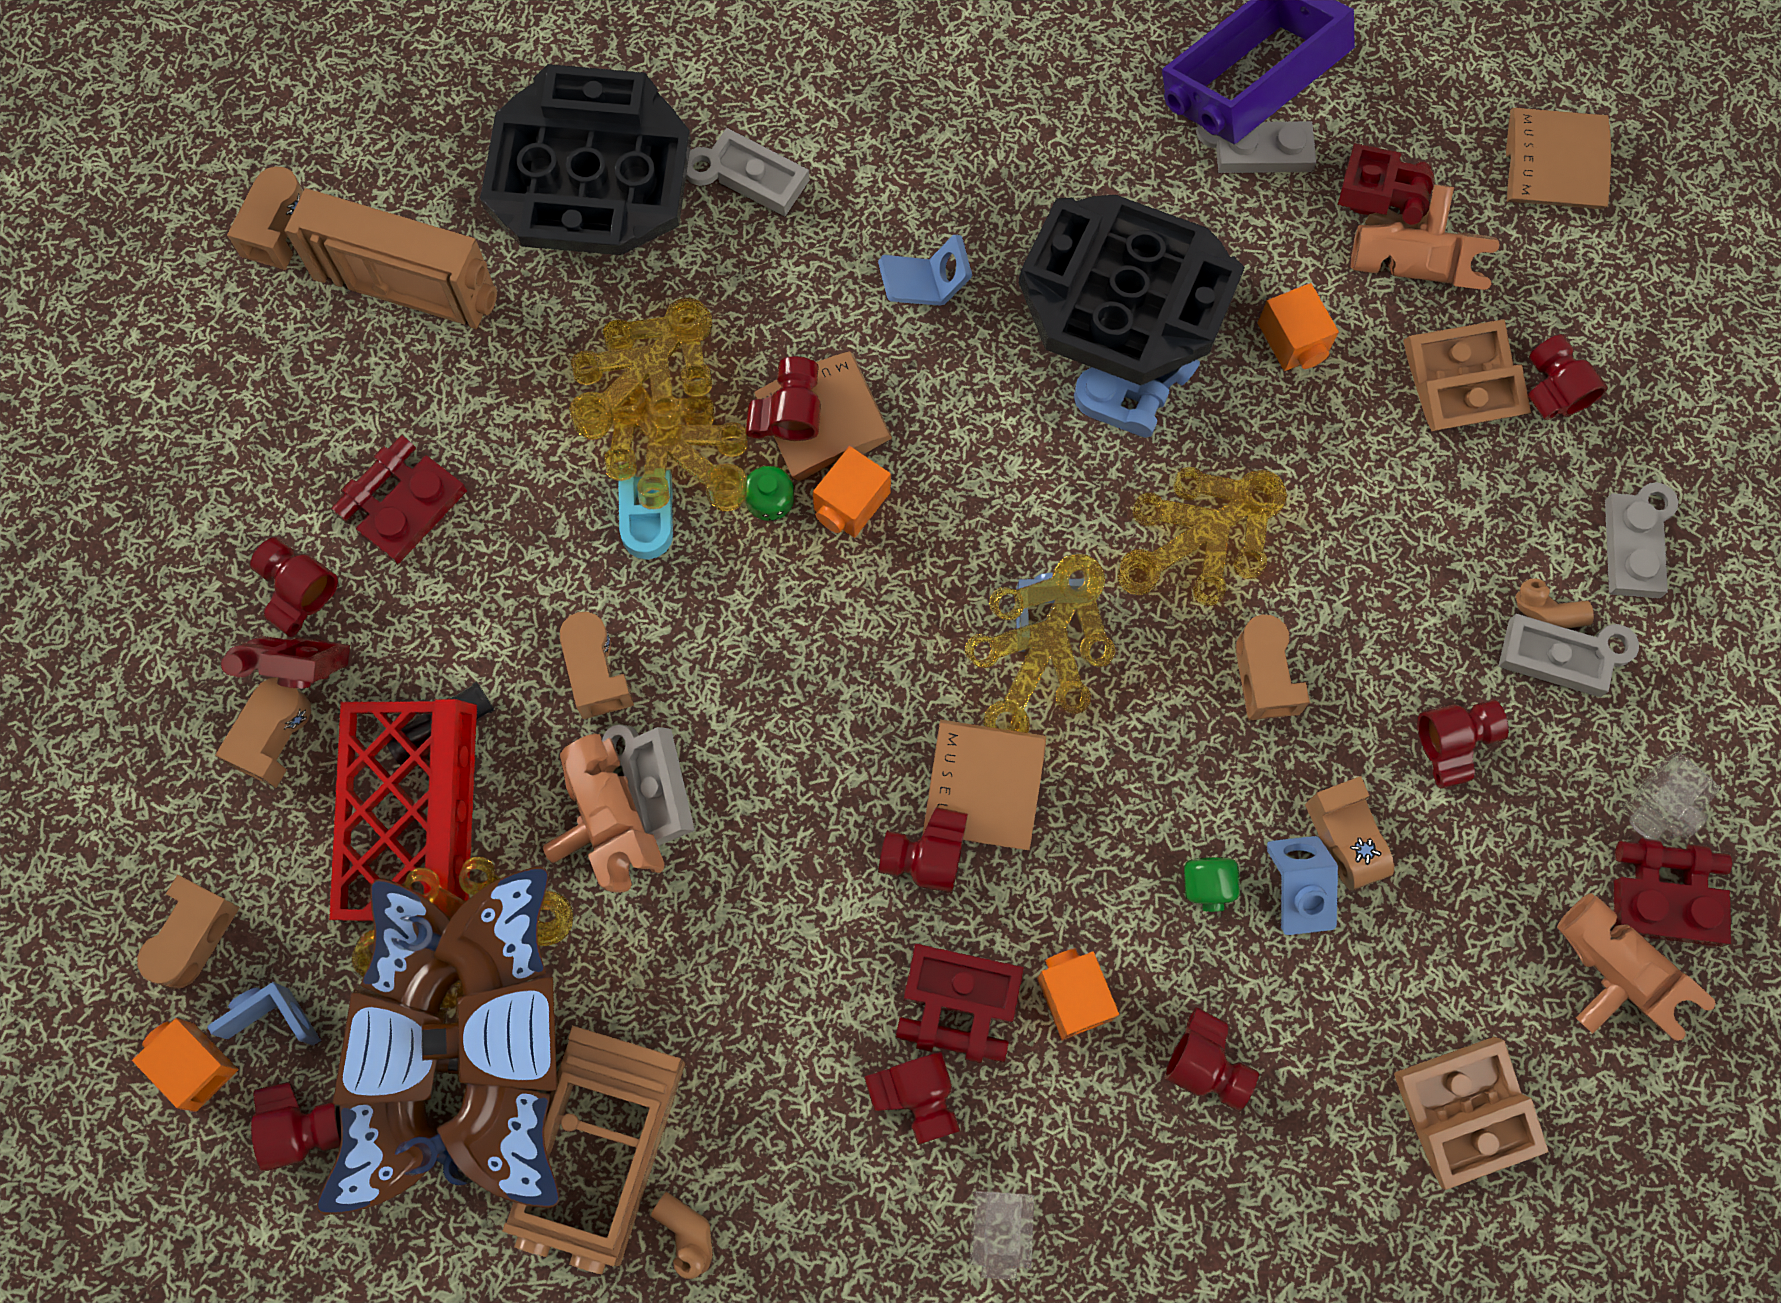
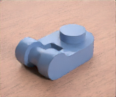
[1074,367,1169,438]

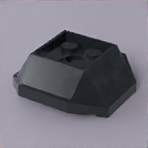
[480,64,691,255]
[1018,195,1245,386]

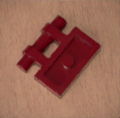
[1337,143,1435,225]
[330,435,467,565]
[221,636,350,688]
[1614,838,1732,947]
[895,943,1024,1063]

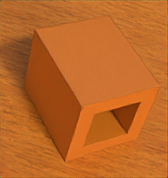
[1257,283,1339,371]
[813,446,891,538]
[1037,948,1119,1040]
[132,1018,239,1112]

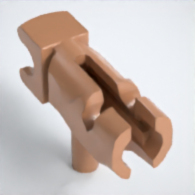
[1350,184,1500,290]
[543,734,665,892]
[1557,893,1716,1041]

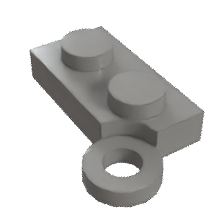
[1196,121,1316,173]
[686,127,810,217]
[1605,482,1679,598]
[1498,614,1639,697]
[602,724,695,846]

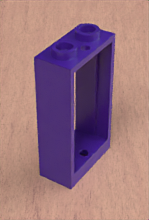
[1162,0,1355,145]

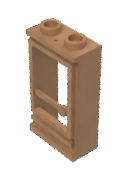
[285,188,497,329]
[502,1025,686,1274]

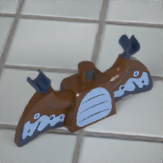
[391,866,559,1208]
[317,878,473,1215]

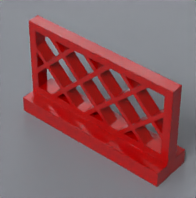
[329,699,477,921]

